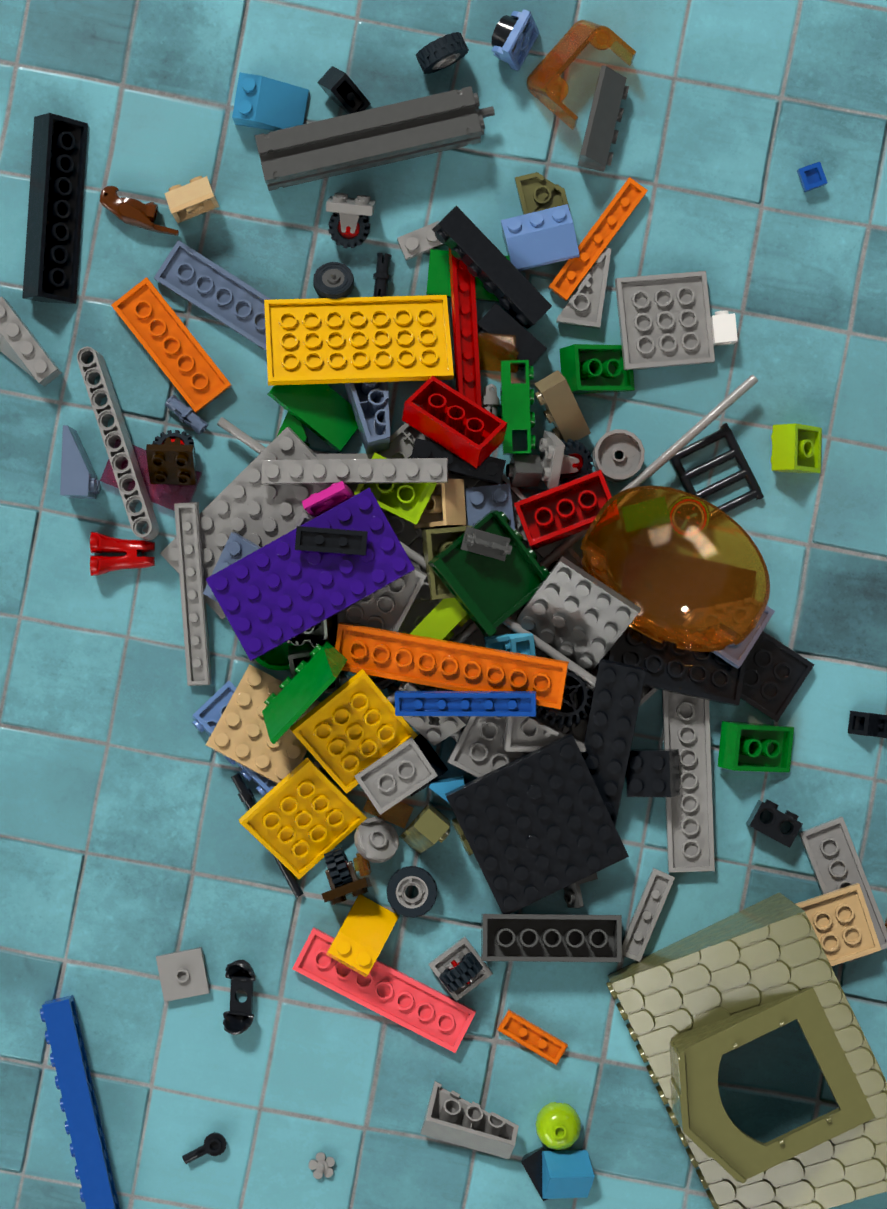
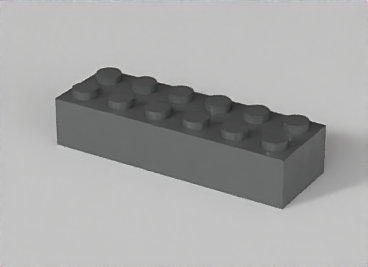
[481,914,622,962]

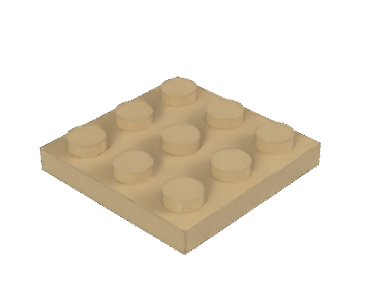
[795,883,881,967]

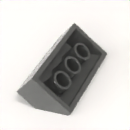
[578,65,629,172]

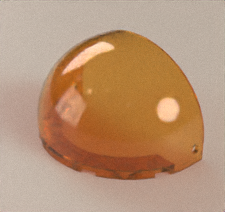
[581,486,770,652]

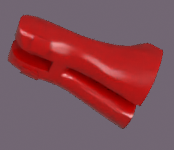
[90,532,155,576]

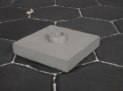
[156,947,210,1002]

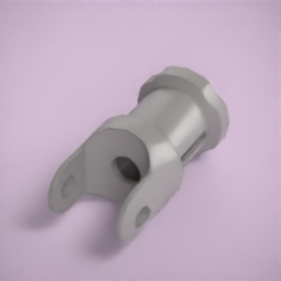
[481,384,500,416]

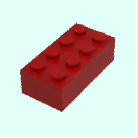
[402,376,507,468]
[514,470,618,550]

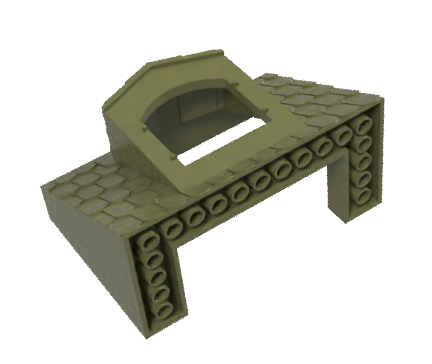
[606,892,887,1209]

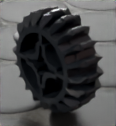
[537,671,593,728]

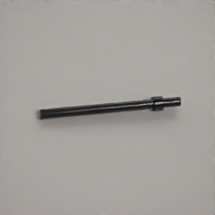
[231,773,304,898]

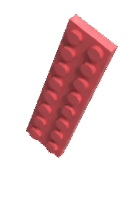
[292,927,476,1053]

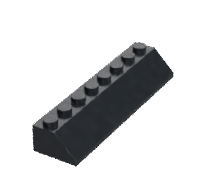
[22,113,88,304]

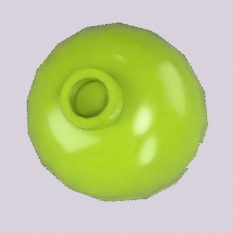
[535,1102,581,1150]

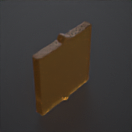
[478,333,519,373]

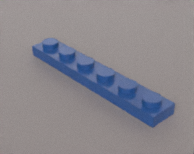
[395,691,537,717]

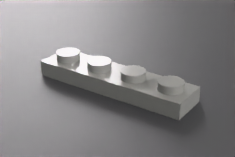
[622,868,675,962]

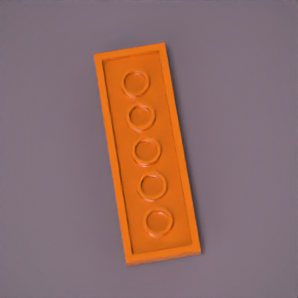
[111,277,232,414]

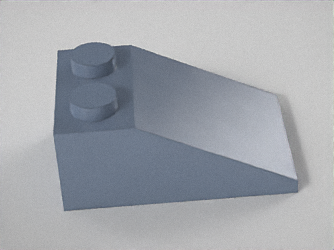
[60,425,100,499]

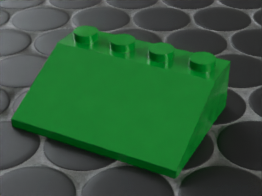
[262,641,347,744]

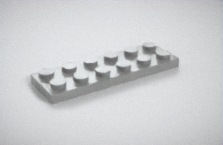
[799,816,887,962]

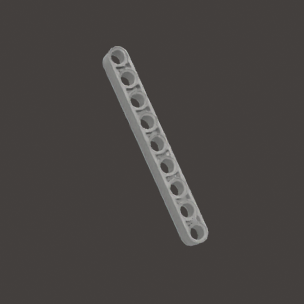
[77,346,159,540]

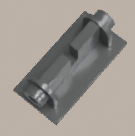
[461,526,512,561]

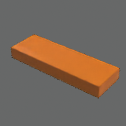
[497,1009,568,1065]

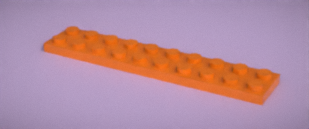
[335,622,569,709]

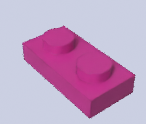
[302,481,354,516]

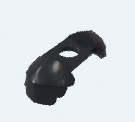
[223,960,255,1035]

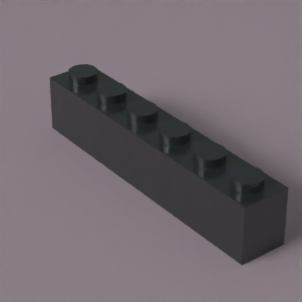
[432,205,552,329]

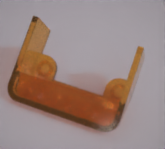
[527,20,636,130]

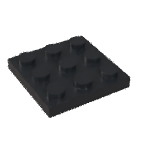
[740,631,814,722]

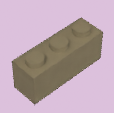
[534,370,591,442]

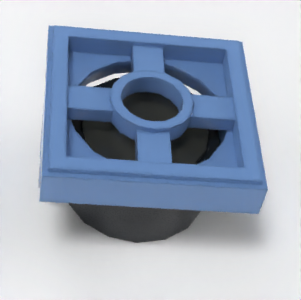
[491,9,539,71]

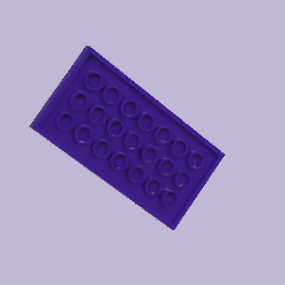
[206,488,415,661]

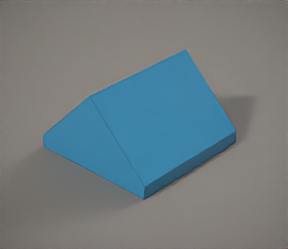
[428,776,464,803]
[542,1150,595,1199]

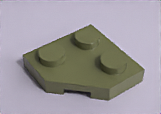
[515,172,570,215]

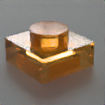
[353,852,371,876]

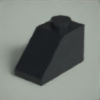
[317,66,371,114]

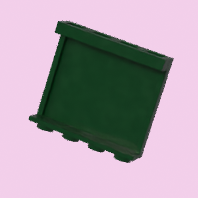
[428,510,550,637]

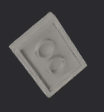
[354,737,438,815]

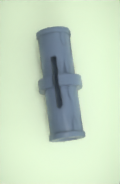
[165,395,209,435]

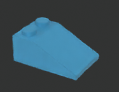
[232,72,309,131]

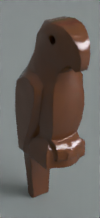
[100,186,179,236]

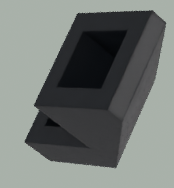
[848,711,887,738]

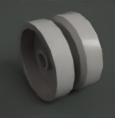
[592,429,645,482]

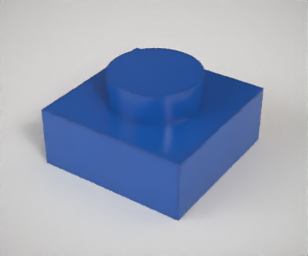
[797,162,828,192]

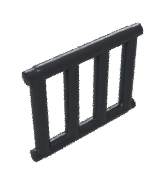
[670,423,764,520]

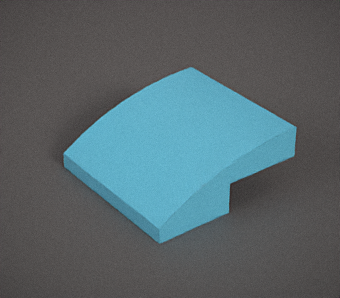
[484,633,536,656]

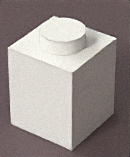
[711,310,738,346]

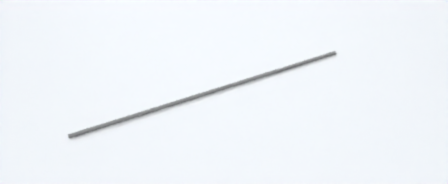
[314,375,758,769]

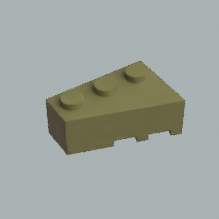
[399,803,450,854]

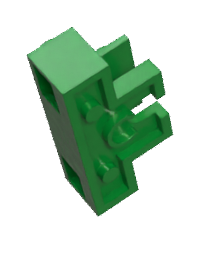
[500,360,535,455]

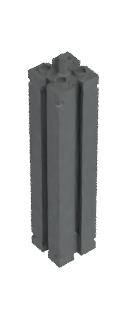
[255,86,495,191]

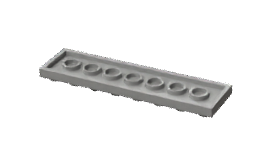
[662,690,715,873]

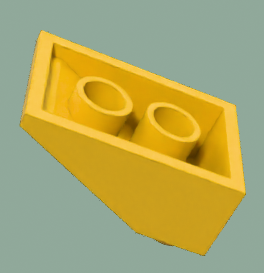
[326,895,399,977]

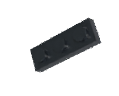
[295,526,368,556]

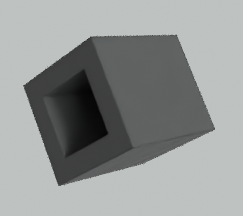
[506,454,543,487]

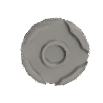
[354,817,399,863]

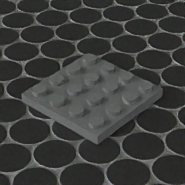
[515,556,641,673]

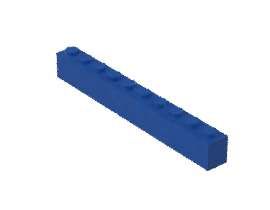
[40,995,120,1209]

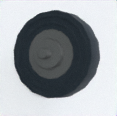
[313,262,354,299]

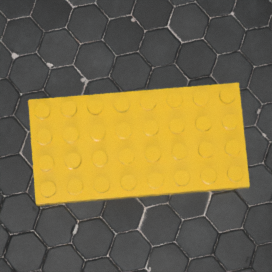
[264,295,454,386]

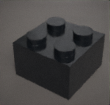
[626,749,680,797]

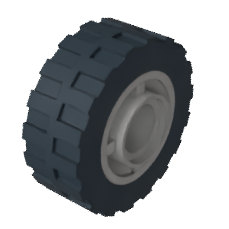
[416,32,469,74]
[387,866,437,918]

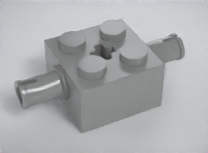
[399,681,469,746]

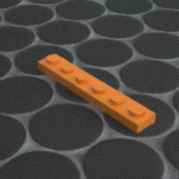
[548,177,648,301]

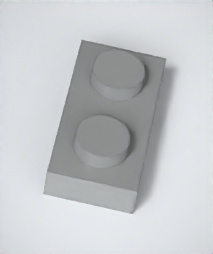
[397,221,445,260]

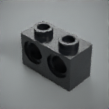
[746,799,803,848]

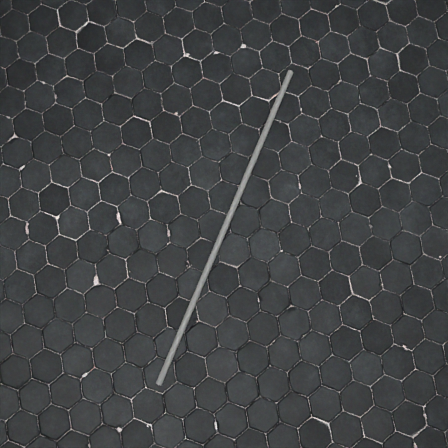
[217,417,596,688]

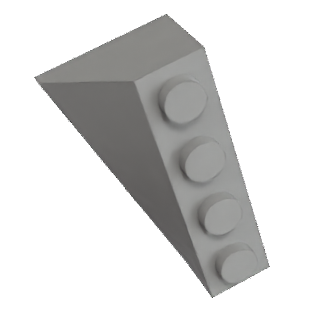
[0,296,62,386]
[420,1081,519,1159]

